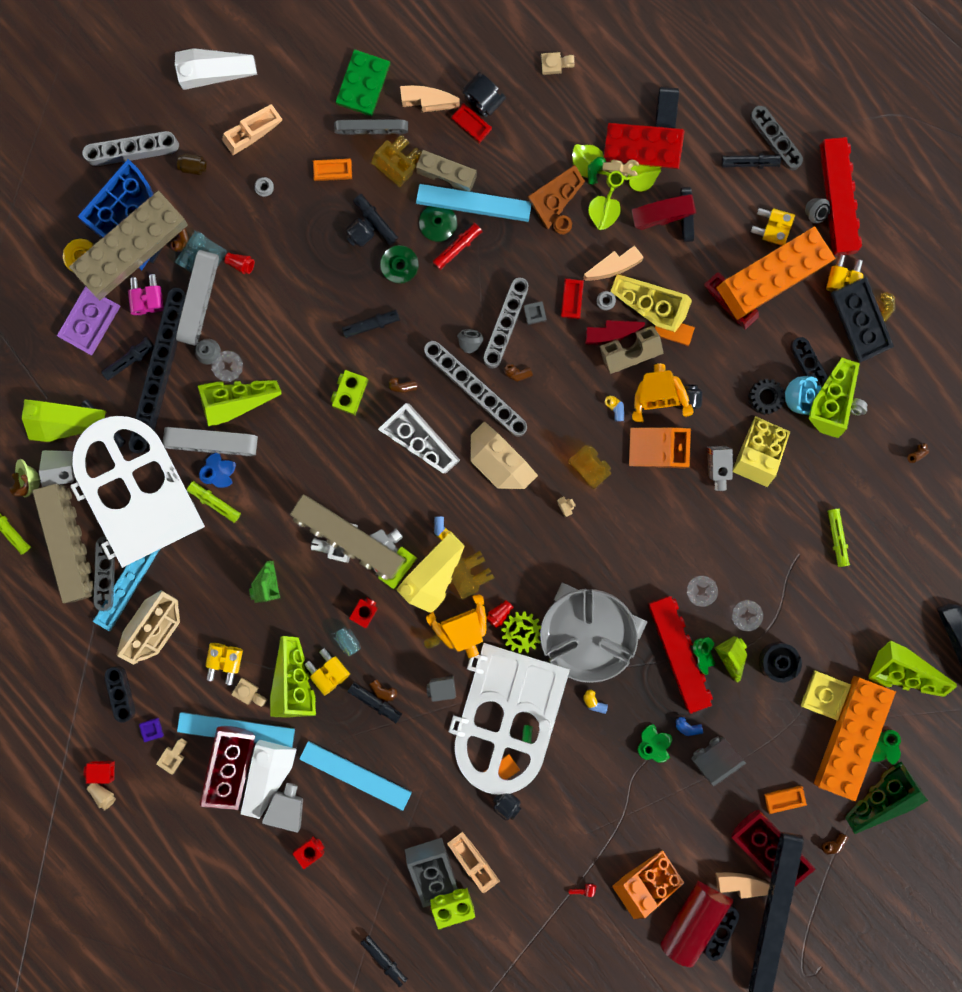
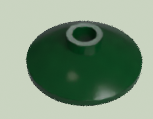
[419,206,457,242]
[380,245,419,284]

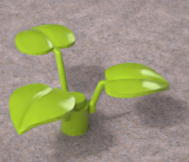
[572,144,661,230]

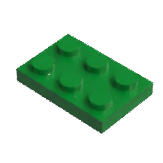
[336,49,390,116]

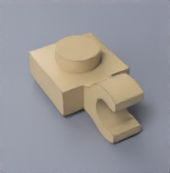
[541,52,574,75]
[603,160,639,176]
[556,497,576,517]
[232,678,268,707]
[157,738,188,775]

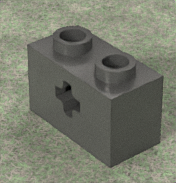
[426,676,456,702]

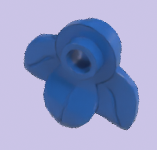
[199,453,236,488]

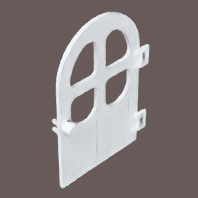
[70,416,205,567]
[448,643,570,795]

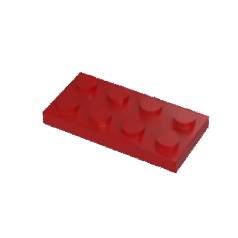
[604,123,685,169]

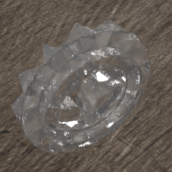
[212,351,243,382]
[687,576,718,607]
[732,600,763,631]

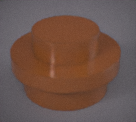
[553,215,572,235]

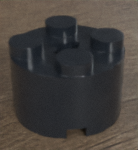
[462,72,506,118]
[759,642,802,683]

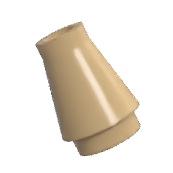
[87,783,116,810]

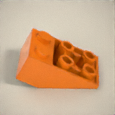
[629,428,691,469]
[612,850,684,919]

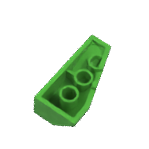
[249,561,280,603]

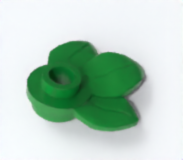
[693,637,715,675]
[638,724,672,763]
[871,730,901,765]

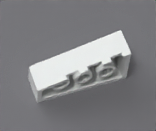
[378,403,460,474]

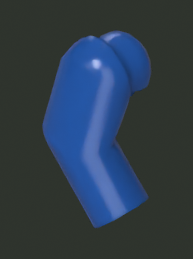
[676,717,703,736]

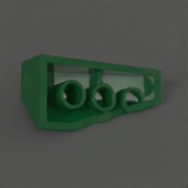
[845,762,928,834]

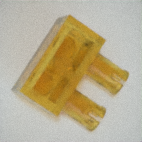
[371,135,422,187]
[568,445,612,489]
[451,550,494,600]

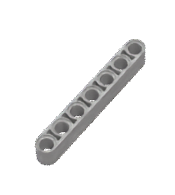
[424,341,527,437]

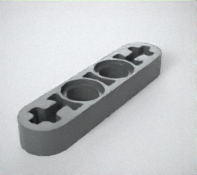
[750,106,803,170]
[334,120,408,135]
[94,536,115,612]

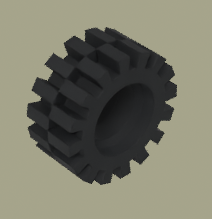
[748,379,785,415]

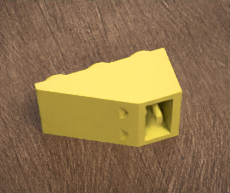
[733,416,790,487]

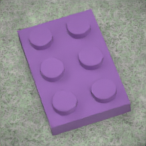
[57,286,120,355]

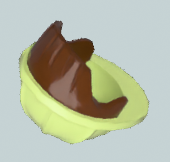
[10,459,40,497]

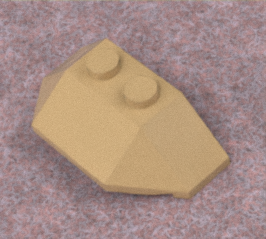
[471,421,538,489]
[116,590,180,664]

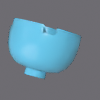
[785,376,821,415]

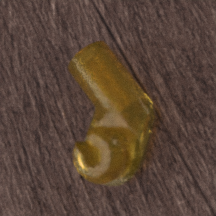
[881,292,896,322]
[424,635,442,649]

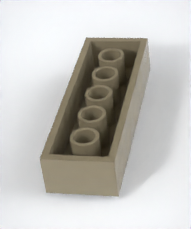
[69,190,188,301]
[32,484,94,603]
[290,495,406,580]

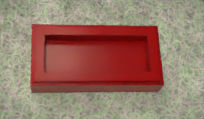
[451,103,492,144]
[561,279,584,319]

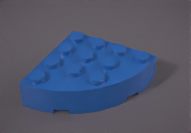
[78,159,154,271]

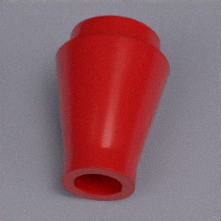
[224,253,255,274]
[486,600,514,628]

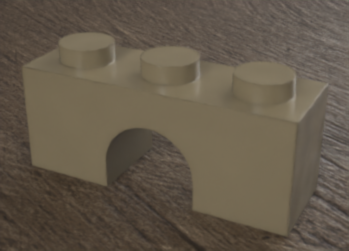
[416,150,477,192]
[600,326,664,374]

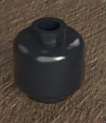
[346,218,374,247]
[678,384,703,413]
[492,793,521,821]

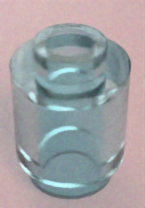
[334,627,361,657]

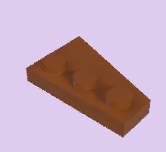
[527,165,585,229]

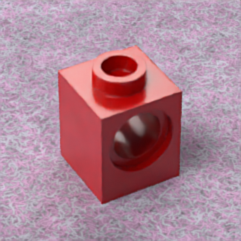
[349,597,379,628]
[83,761,115,783]
[292,836,325,869]

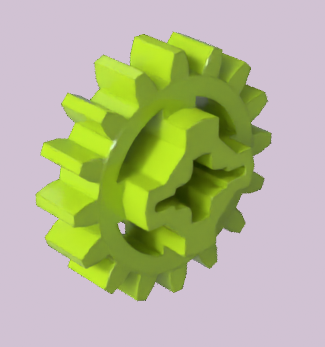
[501,611,542,653]

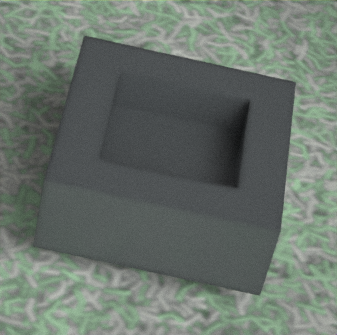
[524,301,547,325]

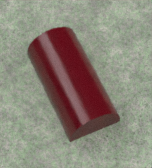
[199,726,255,810]
[732,810,815,886]
[661,881,733,967]

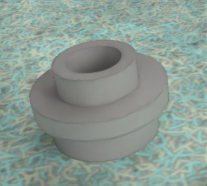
[254,177,274,197]
[597,291,616,310]
[850,398,867,416]

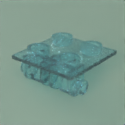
[175,231,227,273]

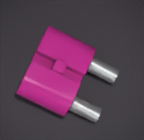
[128,274,164,315]

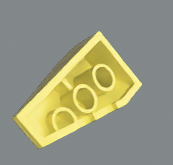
[611,274,692,332]
[396,532,464,613]

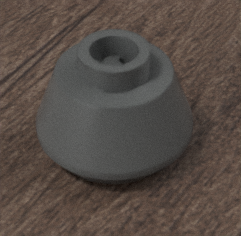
[805,198,830,224]
[457,329,483,353]
[194,339,221,365]

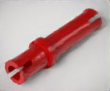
[432,223,483,270]

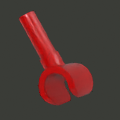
[569,884,596,897]

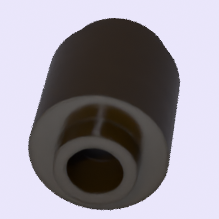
[177,154,207,175]

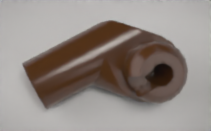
[171,228,189,252]
[504,364,533,381]
[388,378,417,393]
[907,443,929,463]
[369,680,397,701]
[822,832,849,855]

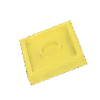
[800,670,851,721]

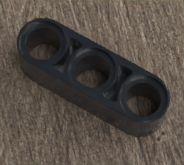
[655,86,679,128]
[105,666,136,723]

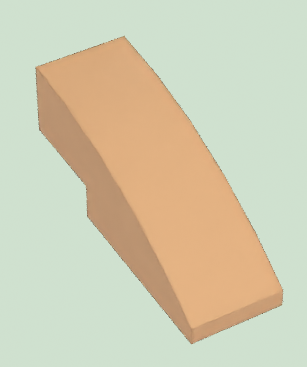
[400,85,460,112]
[222,104,282,155]
[583,245,644,281]
[447,832,500,893]
[716,872,770,898]

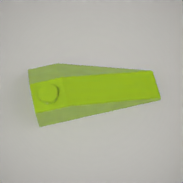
[270,636,316,717]
[715,636,747,682]
[868,641,957,697]

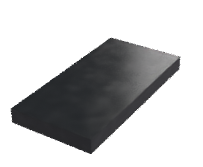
[830,277,894,363]

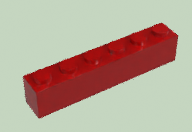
[820,137,862,256]
[647,596,713,714]

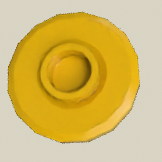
[63,239,94,272]

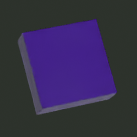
[139,718,164,742]

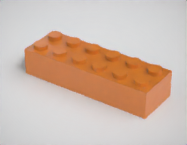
[717,226,836,320]
[814,676,896,802]

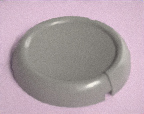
[540,589,638,683]

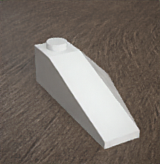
[175,48,257,90]
[241,740,297,819]

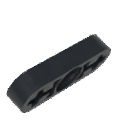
[680,187,694,242]
[791,337,828,388]
[704,906,739,961]

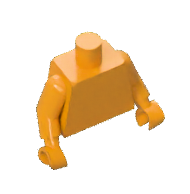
[632,364,693,422]
[426,595,486,658]

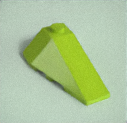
[809,358,860,438]
[198,381,281,426]
[22,399,106,442]

